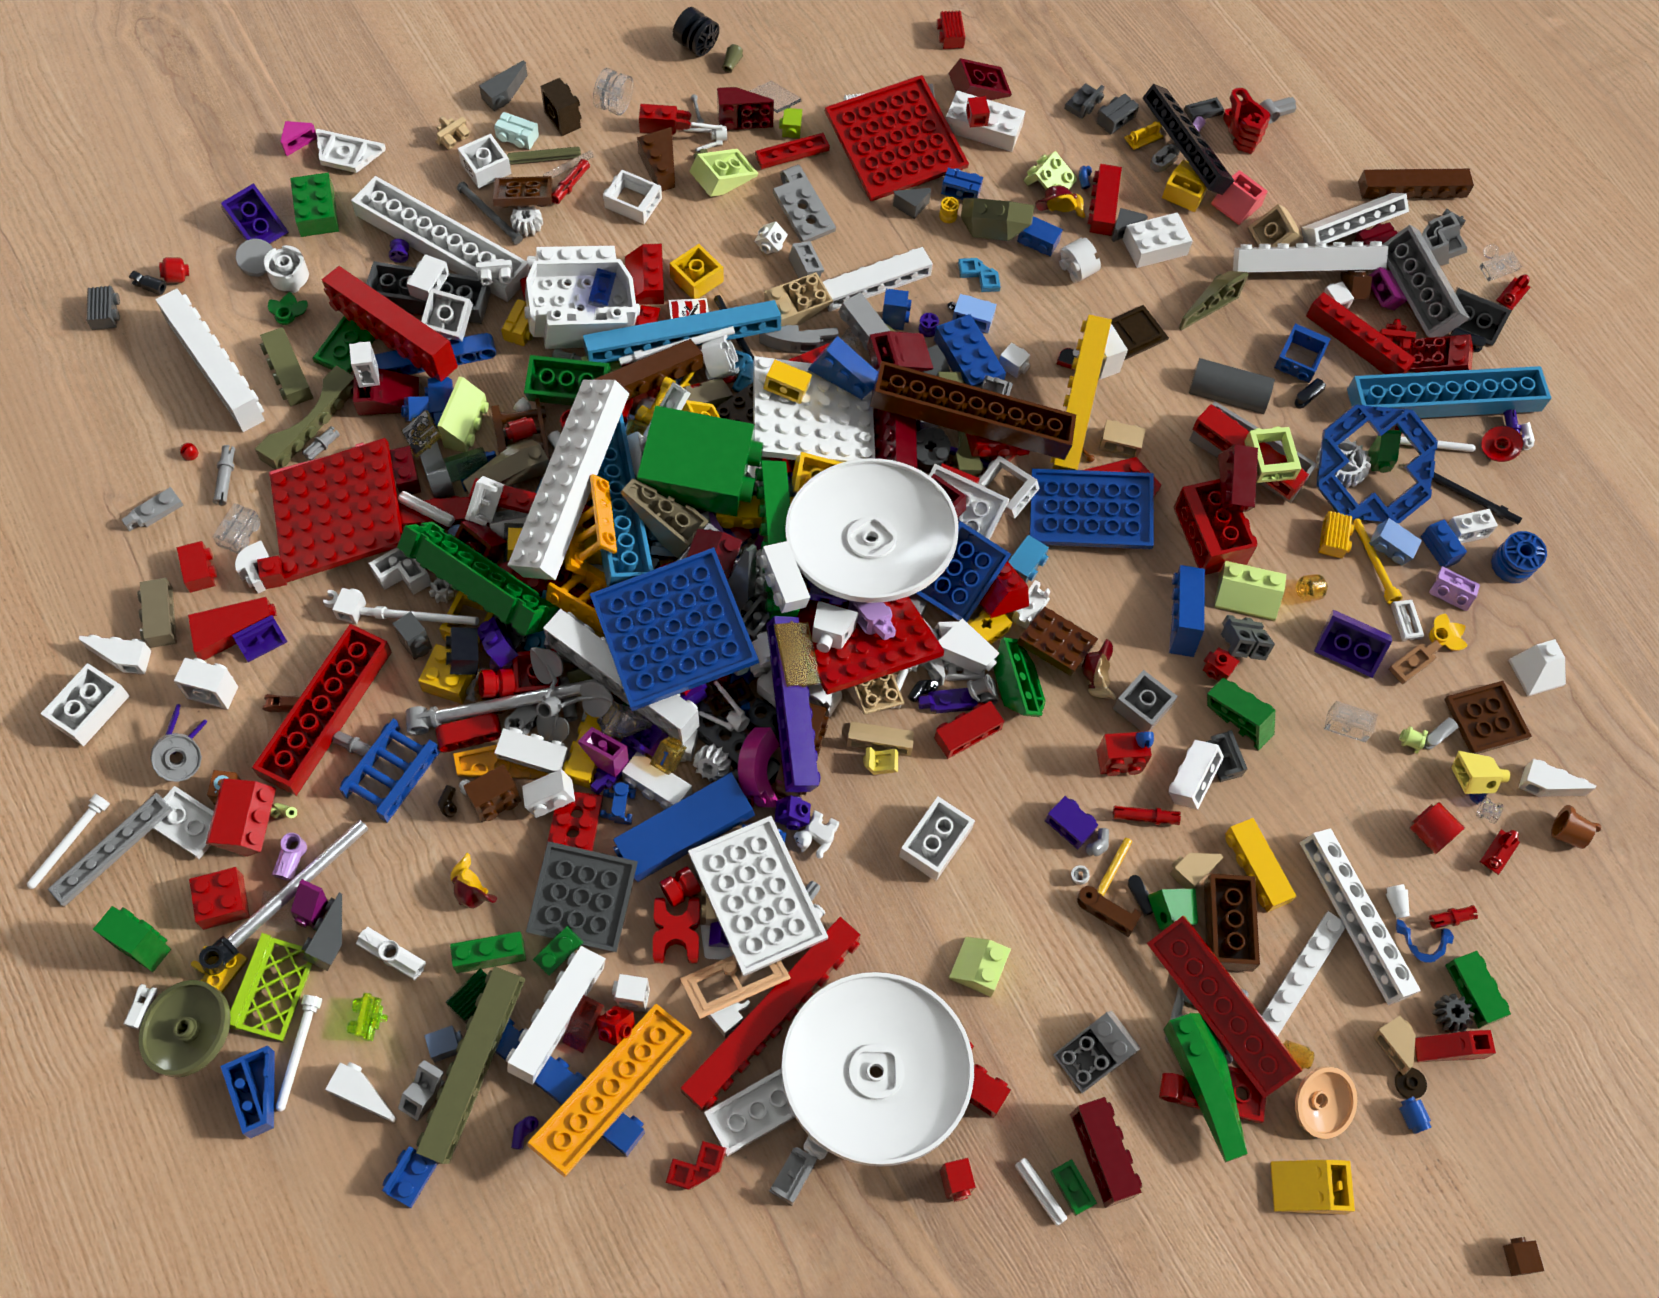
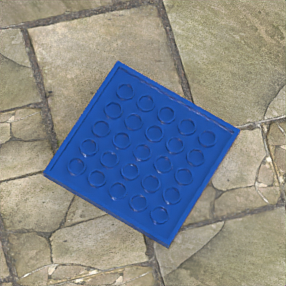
[590,547,759,711]

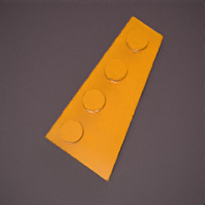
[453,745,549,779]

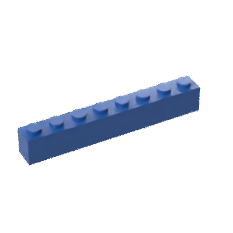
[495,1018,645,1157]

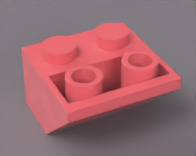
[1211,170,1268,225]

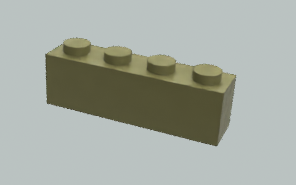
[260,327,313,406]

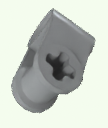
[967,674,999,705]
[504,704,538,735]

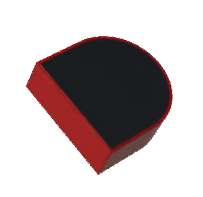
[1056,348,1077,370]

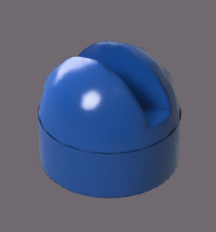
[1136,732,1154,748]

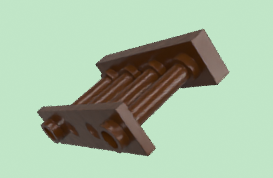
[491,398,552,464]

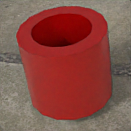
[1410,802,1465,855]

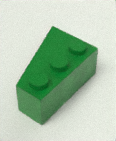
[1207,678,1276,751]

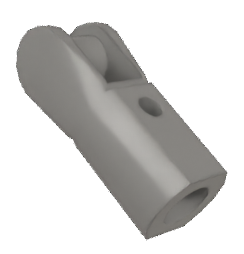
[1424,717,1458,750]

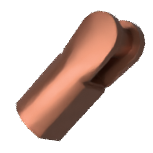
[262,694,300,712]

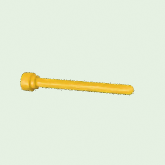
[1353,518,1403,604]

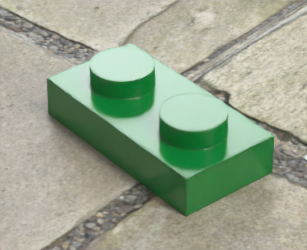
[533,926,583,976]
[1050,1159,1097,1216]

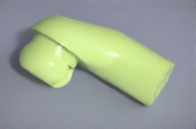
[270,803,297,819]

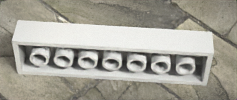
[155,289,265,432]
[543,609,700,745]

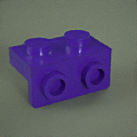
[619,715,669,757]

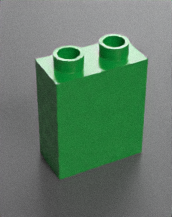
[637,405,764,517]

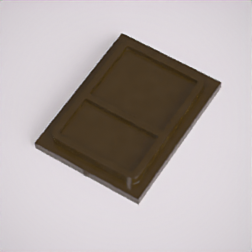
[1111,305,1169,360]

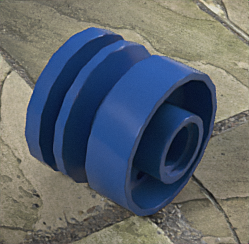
[1491,531,1547,583]

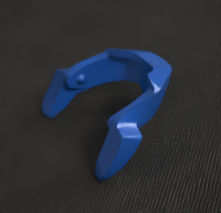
[1396,919,1454,963]

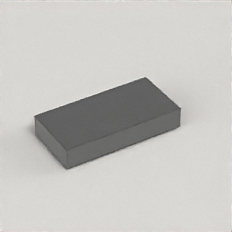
[1184,97,1224,123]

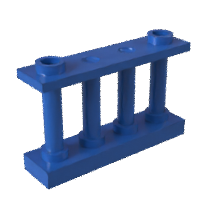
[339,718,440,823]

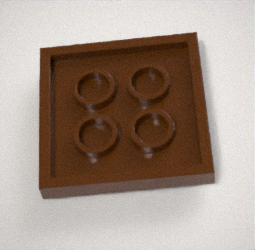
[493,176,553,208]
[1016,607,1098,676]
[1444,681,1532,754]

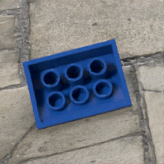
[916,519,1012,622]

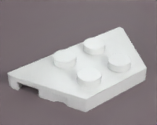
[316,129,386,173]

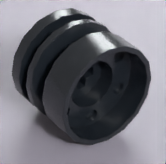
[673,7,720,57]

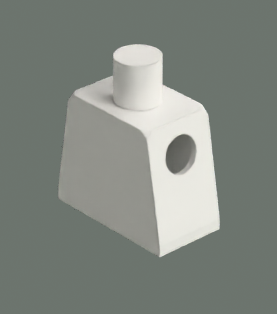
[812,601,858,653]

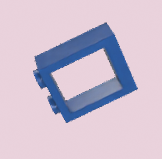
[1274,323,1331,383]

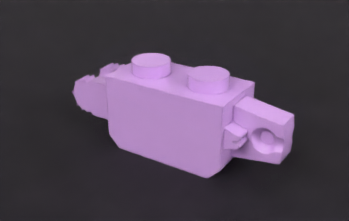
[848,600,896,640]

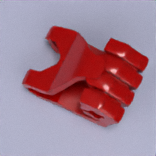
[1223,88,1271,154]

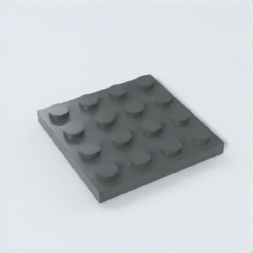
[526,841,638,952]

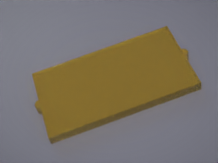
[774,621,821,688]

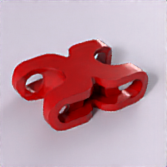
[653,897,700,964]

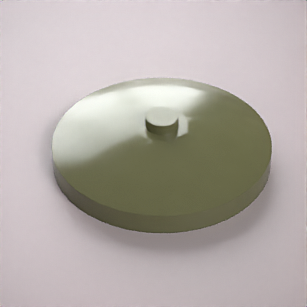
[139,980,231,1077]

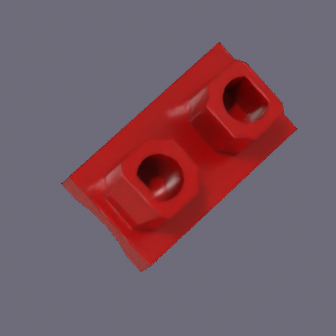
[1380,319,1416,351]

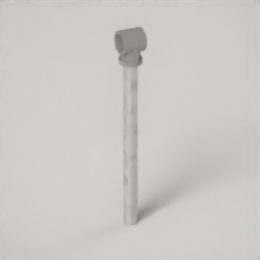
[405,679,598,735]

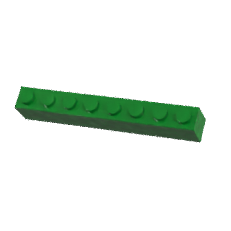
[755,460,800,620]

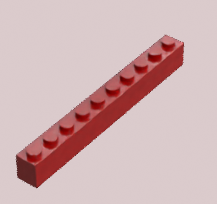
[681,917,861,1112]

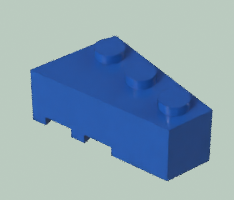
[808,336,878,400]
[220,1045,275,1139]

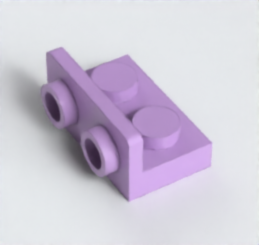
[1429,566,1480,611]

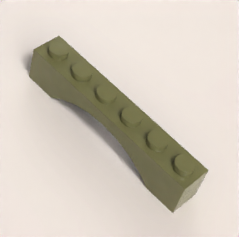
[255,365,354,470]
[937,372,983,477]

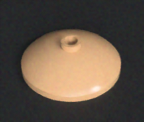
[1295,1066,1357,1139]

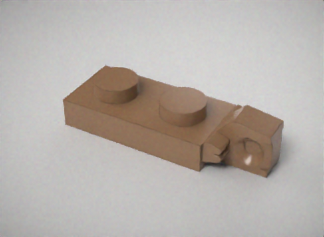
[1388,640,1442,685]

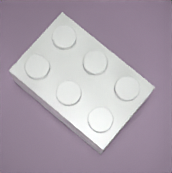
[1122,212,1193,268]
[40,663,129,746]
[899,797,975,881]

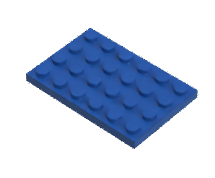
[1030,469,1154,549]

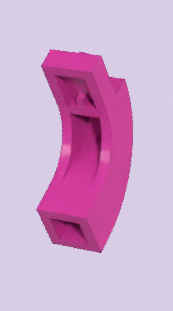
[738,727,780,807]

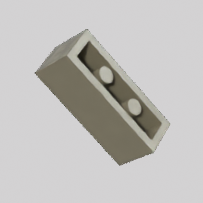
[137,578,177,648]

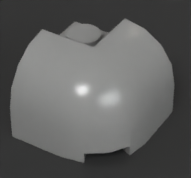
[1422,212,1467,265]

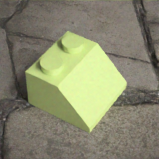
[949,937,1011,997]

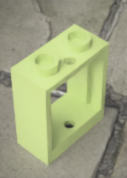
[1244,426,1302,483]

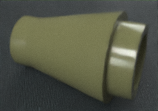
[722,44,743,73]

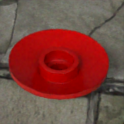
[1481,426,1523,462]

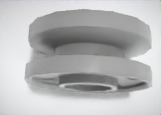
[150,733,202,782]

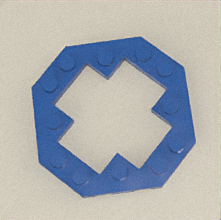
[1316,404,1438,523]

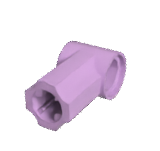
[272,833,307,881]

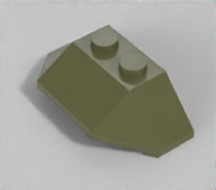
[961,198,1034,241]

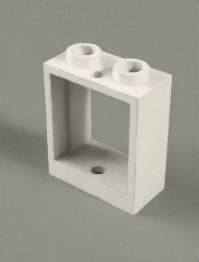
[603,170,662,224]
[978,456,1040,519]

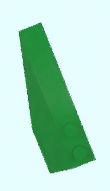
[1163,1013,1248,1163]

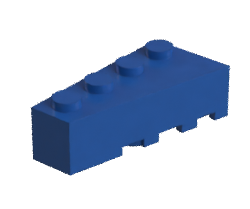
[1169,565,1205,657]

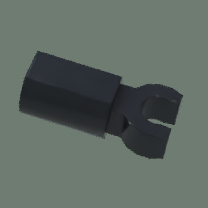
[129,271,166,295]

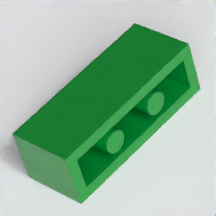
[450,931,526,974]
[1445,951,1511,1029]

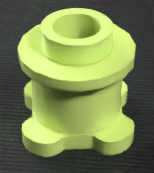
[1399,726,1428,754]

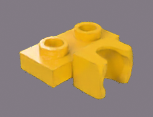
[191,946,248,993]

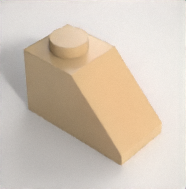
[1170,853,1223,889]
[1373,1016,1416,1075]

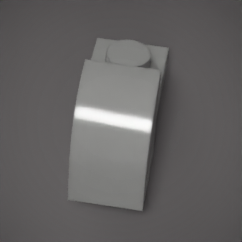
[398,1060,445,1121]

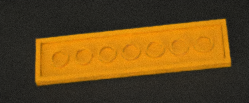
[527,1004,692,1178]

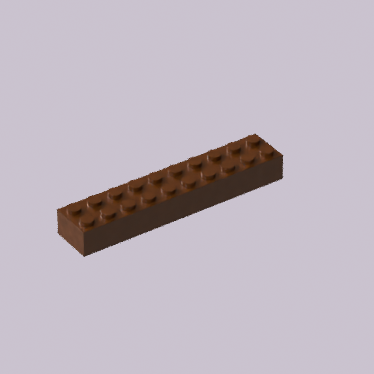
[869,361,1076,460]

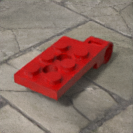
[546,792,603,851]
[1159,1066,1266,1123]

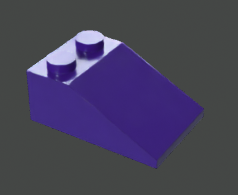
[221,183,289,244]

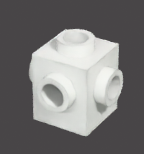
[754,221,788,254]

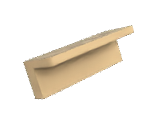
[847,721,914,757]

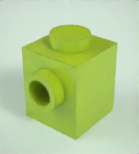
[779,107,802,139]

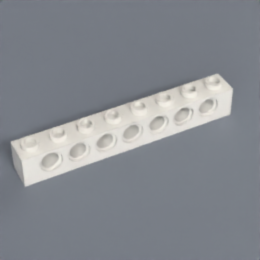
[1300,828,1421,1005]

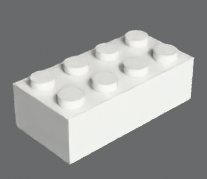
[946,91,1025,152]

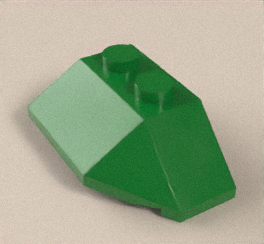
[993,637,1046,717]

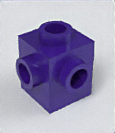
[775,795,811,830]

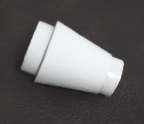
[1385,884,1410,919]

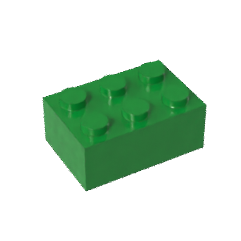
[290,172,339,237]
[93,906,171,972]

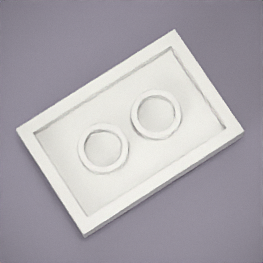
[153,786,214,859]

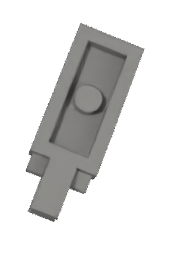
[122,487,183,531]

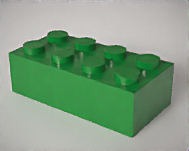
[524,355,612,406]

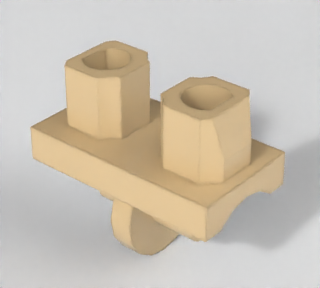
[435,116,470,150]

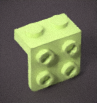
[1023,151,1077,189]

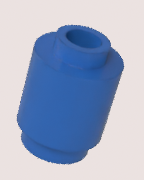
[1399,1097,1431,1134]

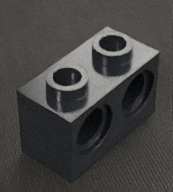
[745,698,780,747]

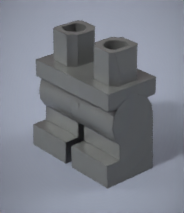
[1221,615,1275,661]

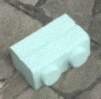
[494,112,539,149]

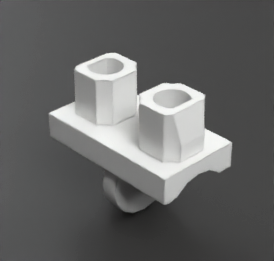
[476,254,514,286]

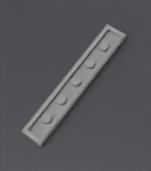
[48,793,173,907]

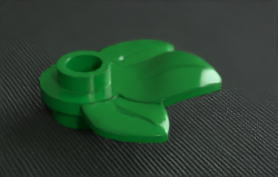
[268,292,308,325]

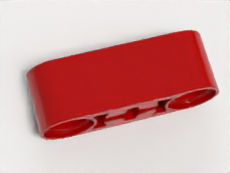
[435,713,502,752]

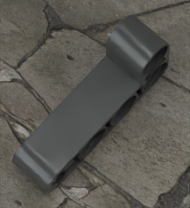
[413,429,455,499]

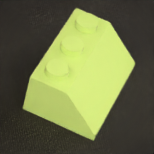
[437,376,489,453]
[1214,561,1286,621]

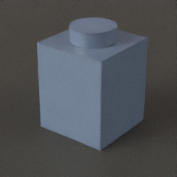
[424,1026,463,1063]

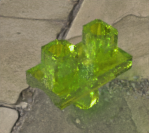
[347,993,388,1041]

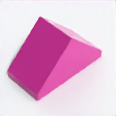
[280,121,317,156]

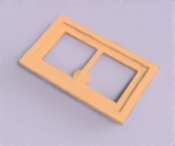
[680,955,791,1019]

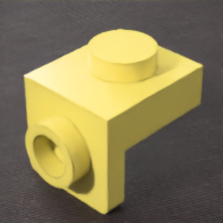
[863,747,898,775]

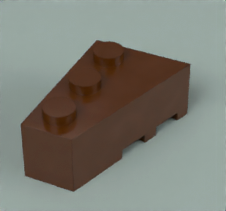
[637,127,675,192]

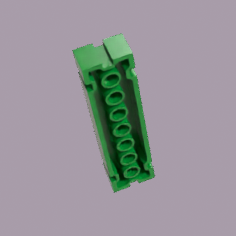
[397,522,559,635]

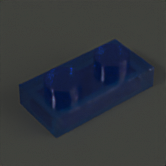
[588,268,616,308]

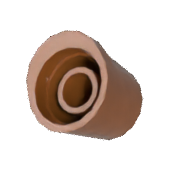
[1551,805,1601,849]

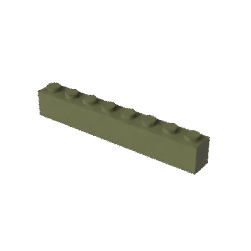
[416,966,526,1164]

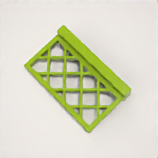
[230,933,313,1042]

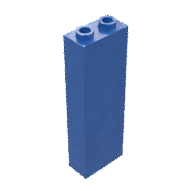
[613,772,755,882]

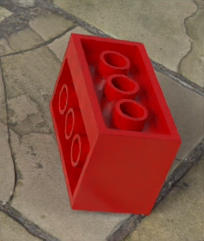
[1173,479,1258,575]

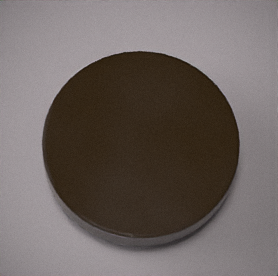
[1395,1068,1427,1099]

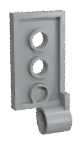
[773,164,836,242]

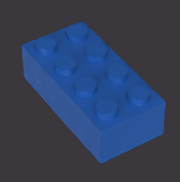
[934,314,1006,387]

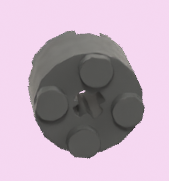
[916,427,951,473]

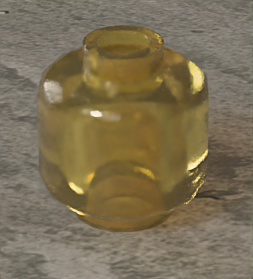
[1295,574,1328,602]

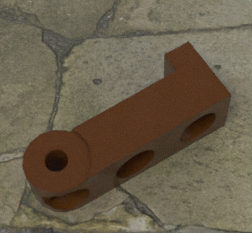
[1077,886,1143,937]

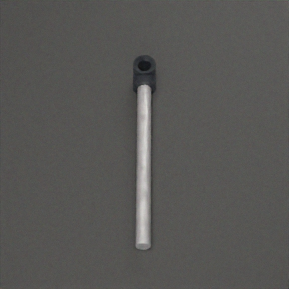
[199,820,368,975]

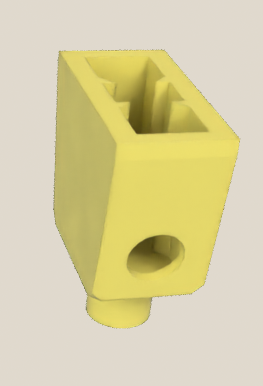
[1451,751,1510,794]

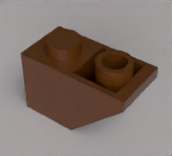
[1340,270,1372,300]

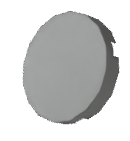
[236,239,273,277]

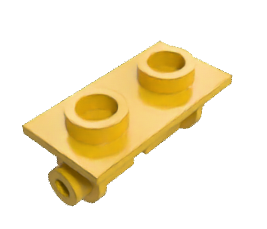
[1124,121,1163,150]

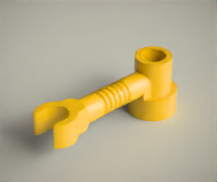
[635,377,676,425]

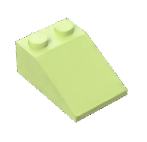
[689,149,759,197]

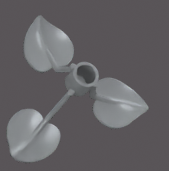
[530,647,613,743]

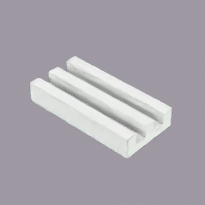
[1390,600,1424,642]

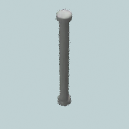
[457,182,523,245]

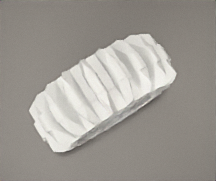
[1316,437,1371,488]

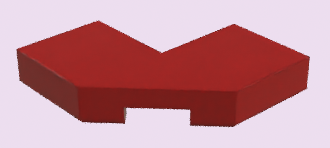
[666,1141,727,1190]

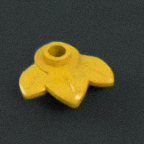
[1429,614,1468,651]

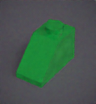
[1368,430,1401,473]

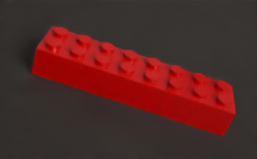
[321,266,458,382]
[252,624,392,796]

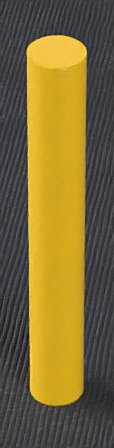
[1097,838,1132,897]

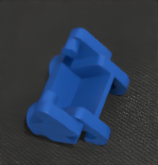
[600,782,636,825]

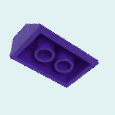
[1314,610,1392,678]

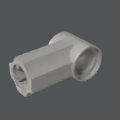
[1259,97,1296,124]

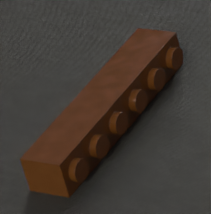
[1358,168,1474,199]
[593,339,703,400]

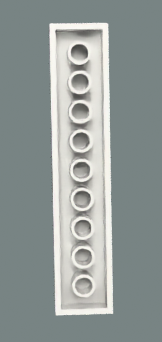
[351,176,530,302]
[508,380,629,580]

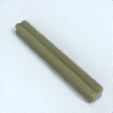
[507,146,581,164]

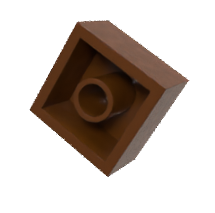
[463,764,521,823]

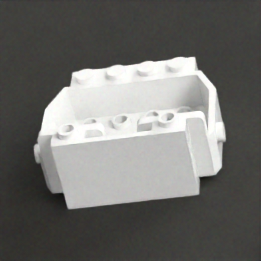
[524,246,640,349]

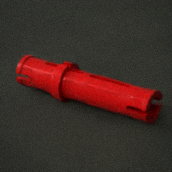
[551,159,590,204]
[1113,805,1181,825]

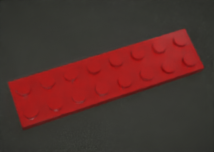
[1147,916,1303,1098]

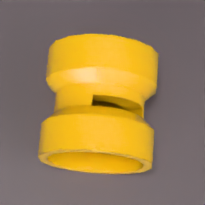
[939,197,959,224]

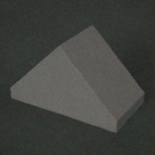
[893,188,931,219]
[1111,208,1148,242]

